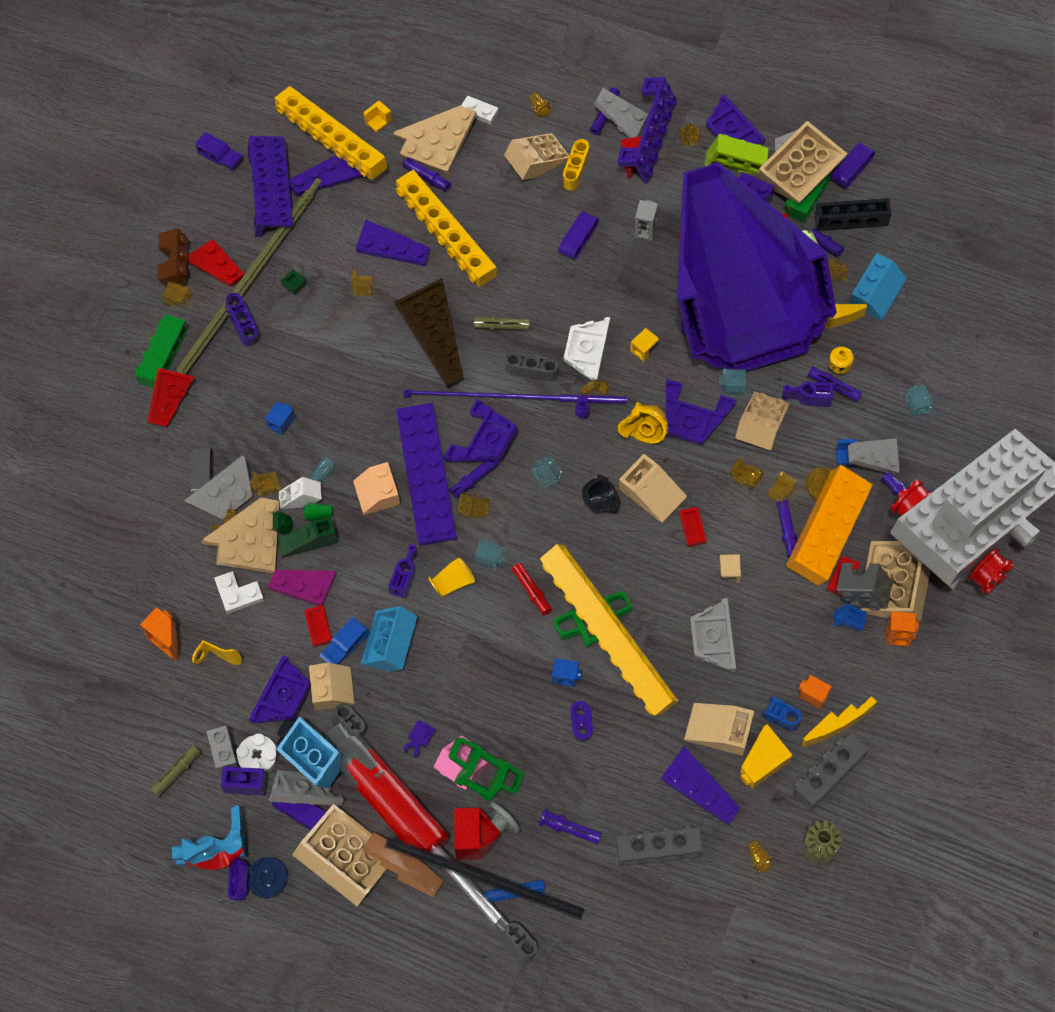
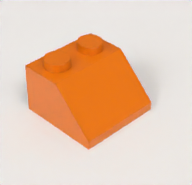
[140,607,179,661]

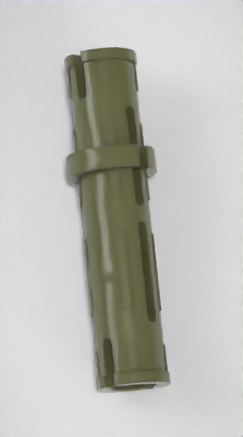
[474,316,530,331]
[150,745,201,798]

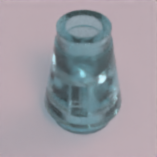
[309,456,336,482]

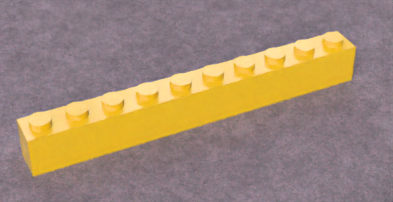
[540,544,678,716]

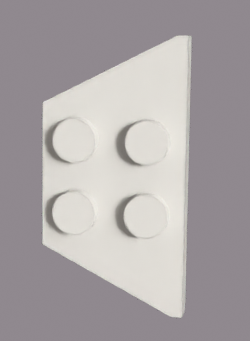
[564,317,610,382]

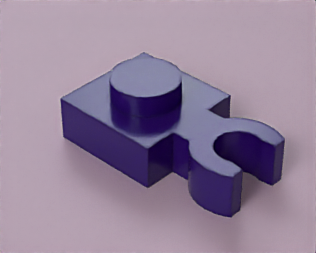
[404,720,436,758]

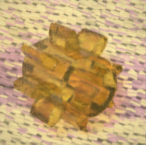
[679,123,701,145]

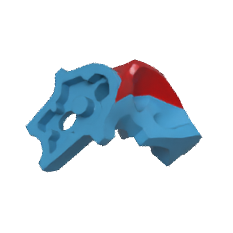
[172,805,246,870]

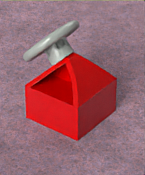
[454,802,520,860]

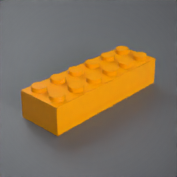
[786,465,873,586]

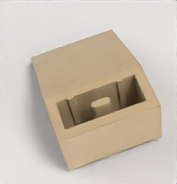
[504,133,569,180]
[735,391,790,450]
[619,454,687,524]
[684,703,754,756]

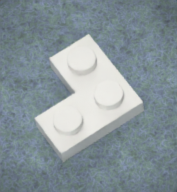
[461,96,499,125]
[214,571,264,614]

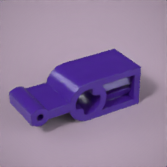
[195,132,243,170]
[782,382,833,407]
[388,544,417,599]

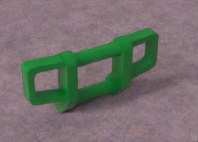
[553,591,632,648]
[449,737,523,801]

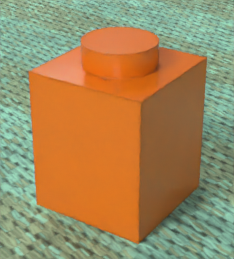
[798,675,832,709]

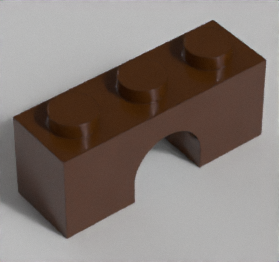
[157,228,188,288]

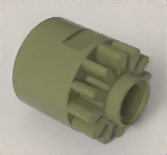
[803,820,842,865]

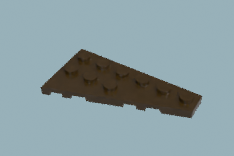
[394,278,464,388]

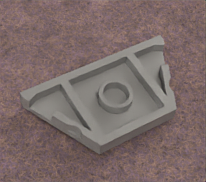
[184,455,252,520]
[690,598,736,672]
[269,770,344,806]

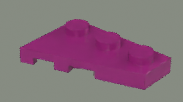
[268,570,337,606]

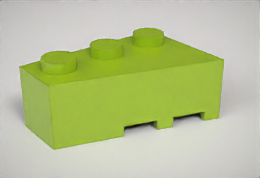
[705,134,769,175]

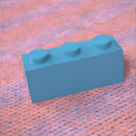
[849,253,907,321]
[360,606,417,672]
[276,717,341,788]

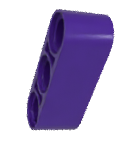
[831,142,875,188]
[558,211,599,260]
[225,293,258,346]
[271,802,326,831]

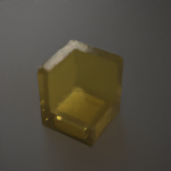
[352,269,373,296]
[162,281,192,307]
[767,471,797,505]
[457,494,490,517]

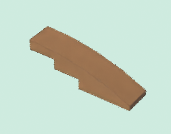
[363,832,444,898]

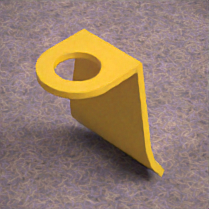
[428,558,475,597]
[192,640,242,665]

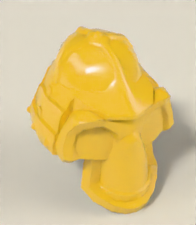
[618,402,668,444]

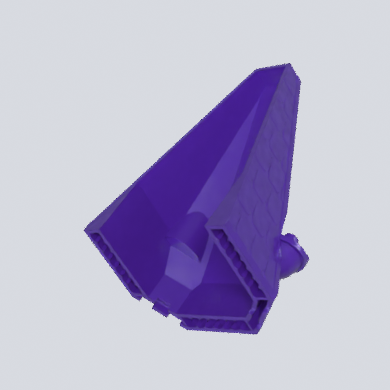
[677,162,837,375]

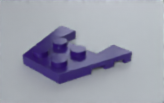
[666,379,737,445]
[443,399,518,462]

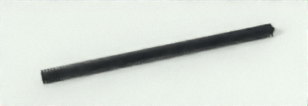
[384,836,584,920]

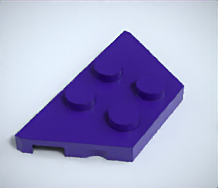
[706,94,766,145]
[249,655,311,723]

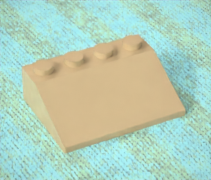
[758,121,848,204]
[861,541,930,622]
[292,804,387,907]

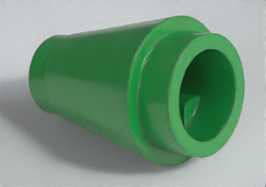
[304,503,332,521]

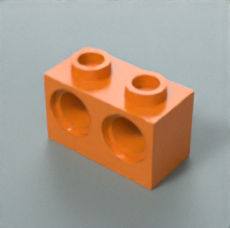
[886,611,919,646]

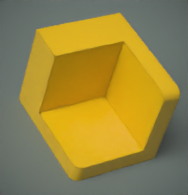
[364,101,392,132]
[630,328,659,362]

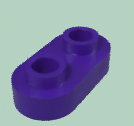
[570,701,593,741]
[228,859,249,901]

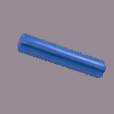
[484,880,545,902]

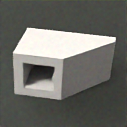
[279,477,322,509]

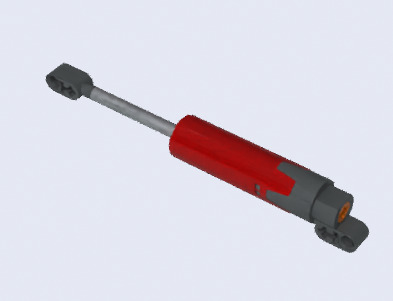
[325,704,537,965]

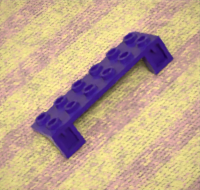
[617,77,677,183]
[247,136,293,237]

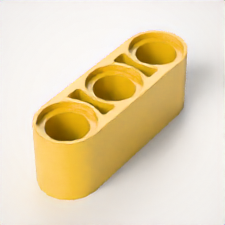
[563,139,589,191]

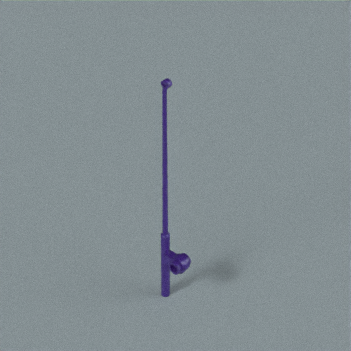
[403,389,627,419]

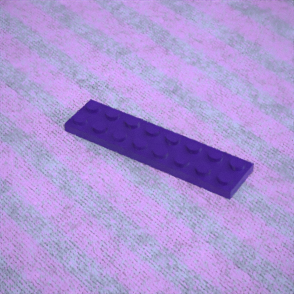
[396,403,457,546]

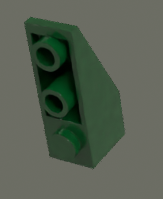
[277,516,338,558]

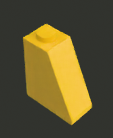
[740,724,793,789]

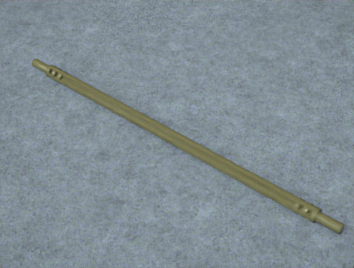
[175,178,322,374]

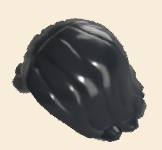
[582,474,621,513]

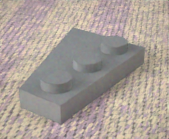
[848,438,900,475]

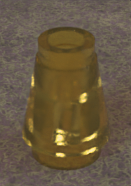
[529,92,551,117]
[747,840,773,873]

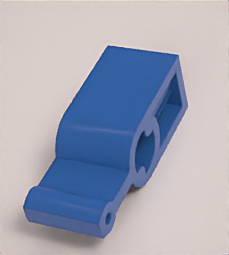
[319,616,370,665]

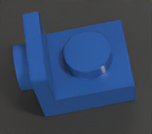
[833,604,867,632]

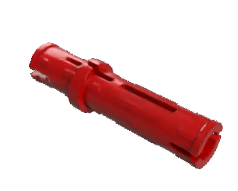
[511,563,552,616]

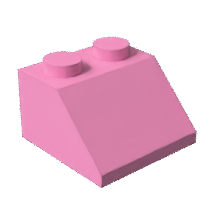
[434,736,490,790]

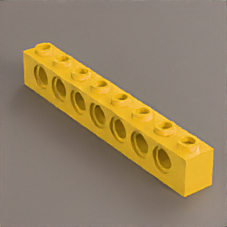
[274,86,387,180]
[396,170,497,288]

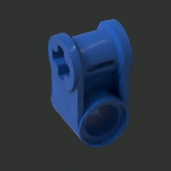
[761,697,801,731]

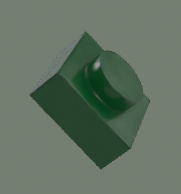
[281,269,307,295]
[273,511,292,535]

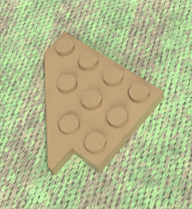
[394,106,477,174]
[202,498,279,574]

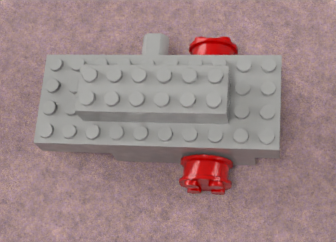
[890,429,1055,595]

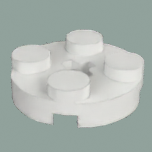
[236,734,278,773]

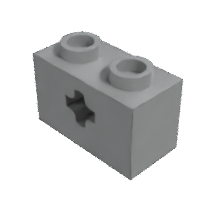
[634,200,658,241]
[206,726,238,775]

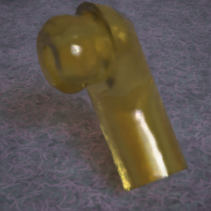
[580,379,609,395]

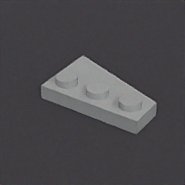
[594,88,648,138]

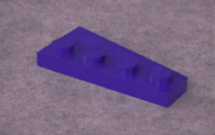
[289,155,366,197]
[356,219,430,266]
[661,747,740,826]

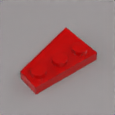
[186,239,245,287]
[147,368,194,427]

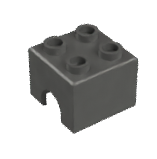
[837,563,893,611]

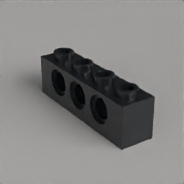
[815,198,892,230]

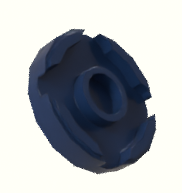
[247,857,288,899]

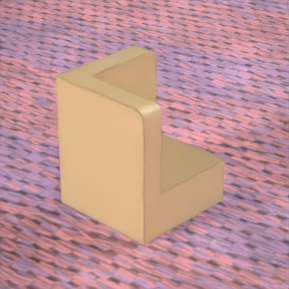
[719,554,741,583]

